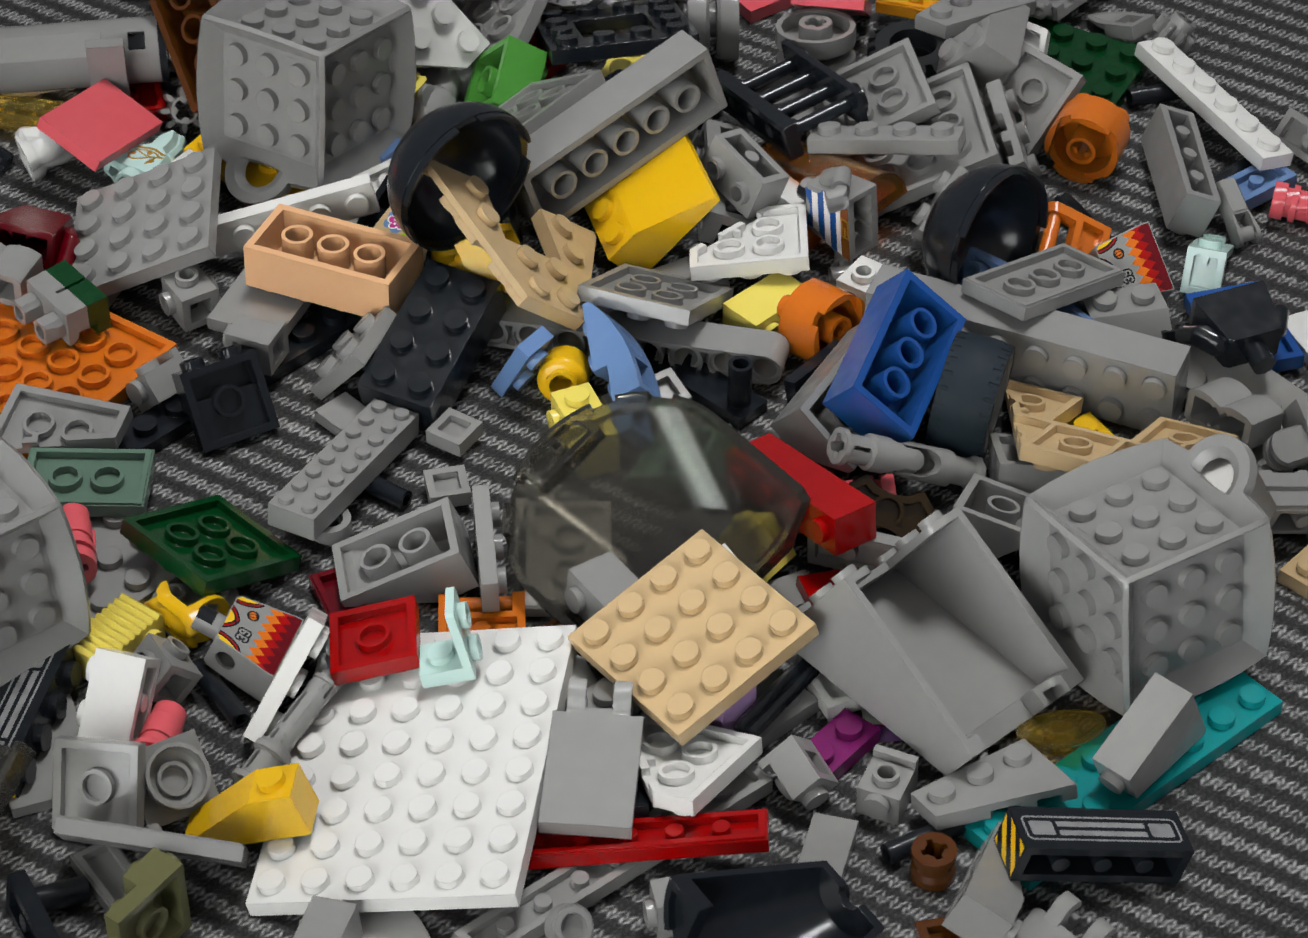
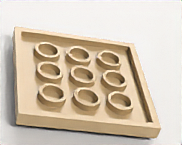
[567,529,819,746]

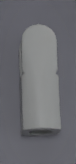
[1216,177,1262,249]

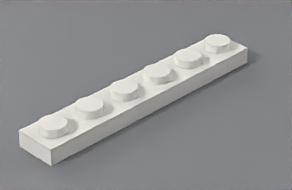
[1134,37,1294,171]
[216,173,380,257]

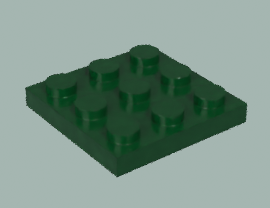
[120,495,302,597]

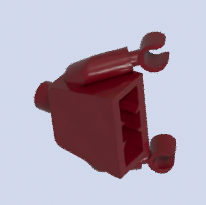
[0,205,80,270]

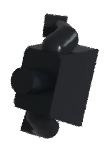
[1161,280,1289,374]

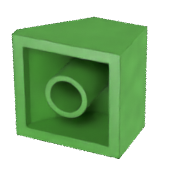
[464,35,548,107]

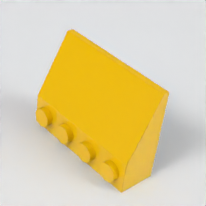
[584,134,721,269]

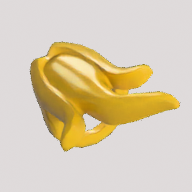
[144,580,230,649]

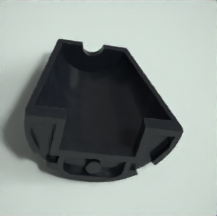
[663,860,885,938]

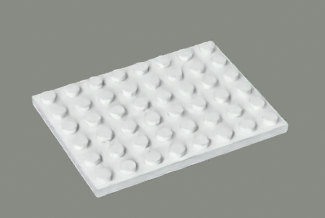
[245,625,577,916]

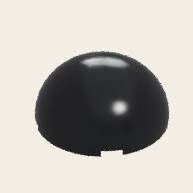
[387,101,531,251]
[922,164,1048,284]

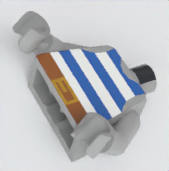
[797,166,879,286]

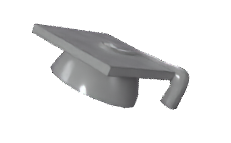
[144,729,219,831]

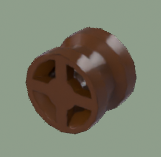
[909,832,958,892]

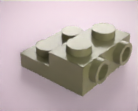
[104,847,192,938]

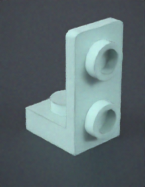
[1180,234,1234,294]
[419,586,483,689]

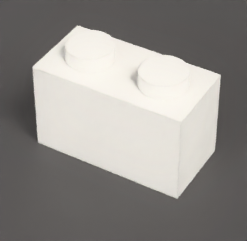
[76,648,162,742]

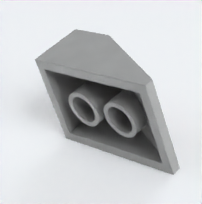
[331,496,479,607]

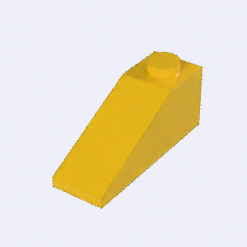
[185,763,319,844]

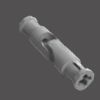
[827,427,986,490]

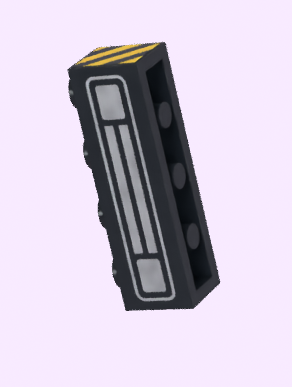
[0,644,82,801]
[994,806,1195,884]

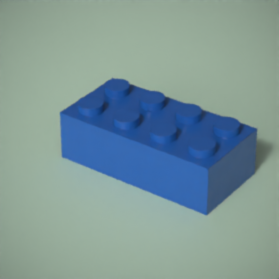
[822,269,966,443]

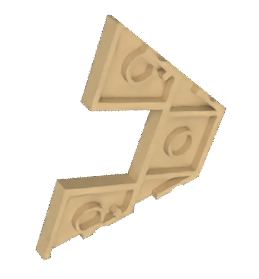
[423,160,597,331]
[1005,379,1239,472]

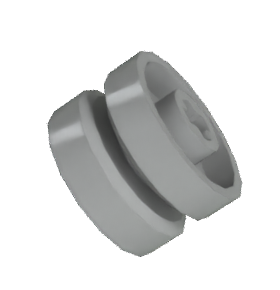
[683,0,740,60]
[775,8,856,89]

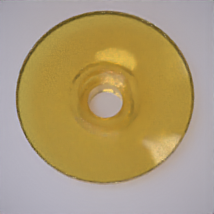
[1016,709,1106,756]

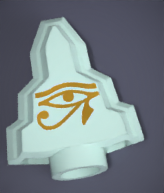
[104,130,186,183]

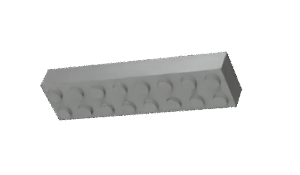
[268,398,419,541]

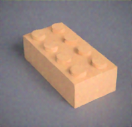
[243,203,424,317]

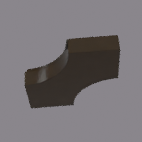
[849,474,935,537]

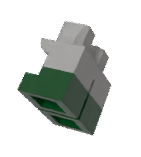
[13,260,112,346]

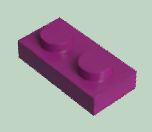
[810,708,880,780]

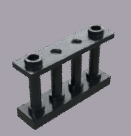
[717,39,868,161]

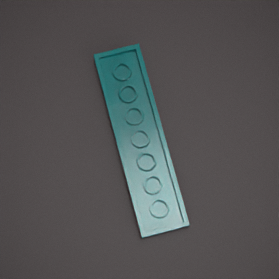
[964,672,1283,891]

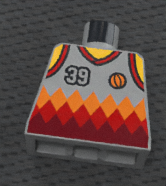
[1089,221,1175,300]
[191,596,304,702]

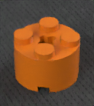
[1044,93,1130,184]
[777,278,865,361]

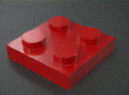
[329,595,421,686]

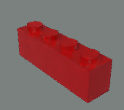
[729,433,876,556]

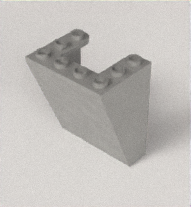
[797,506,1084,776]

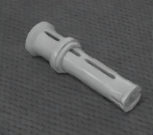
[231,672,339,782]

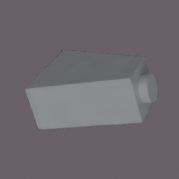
[1092,672,1206,798]

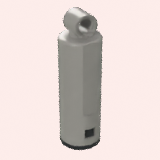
[0,15,171,94]

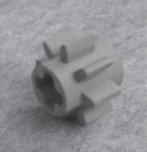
[1152,10,1197,54]
[158,87,200,134]

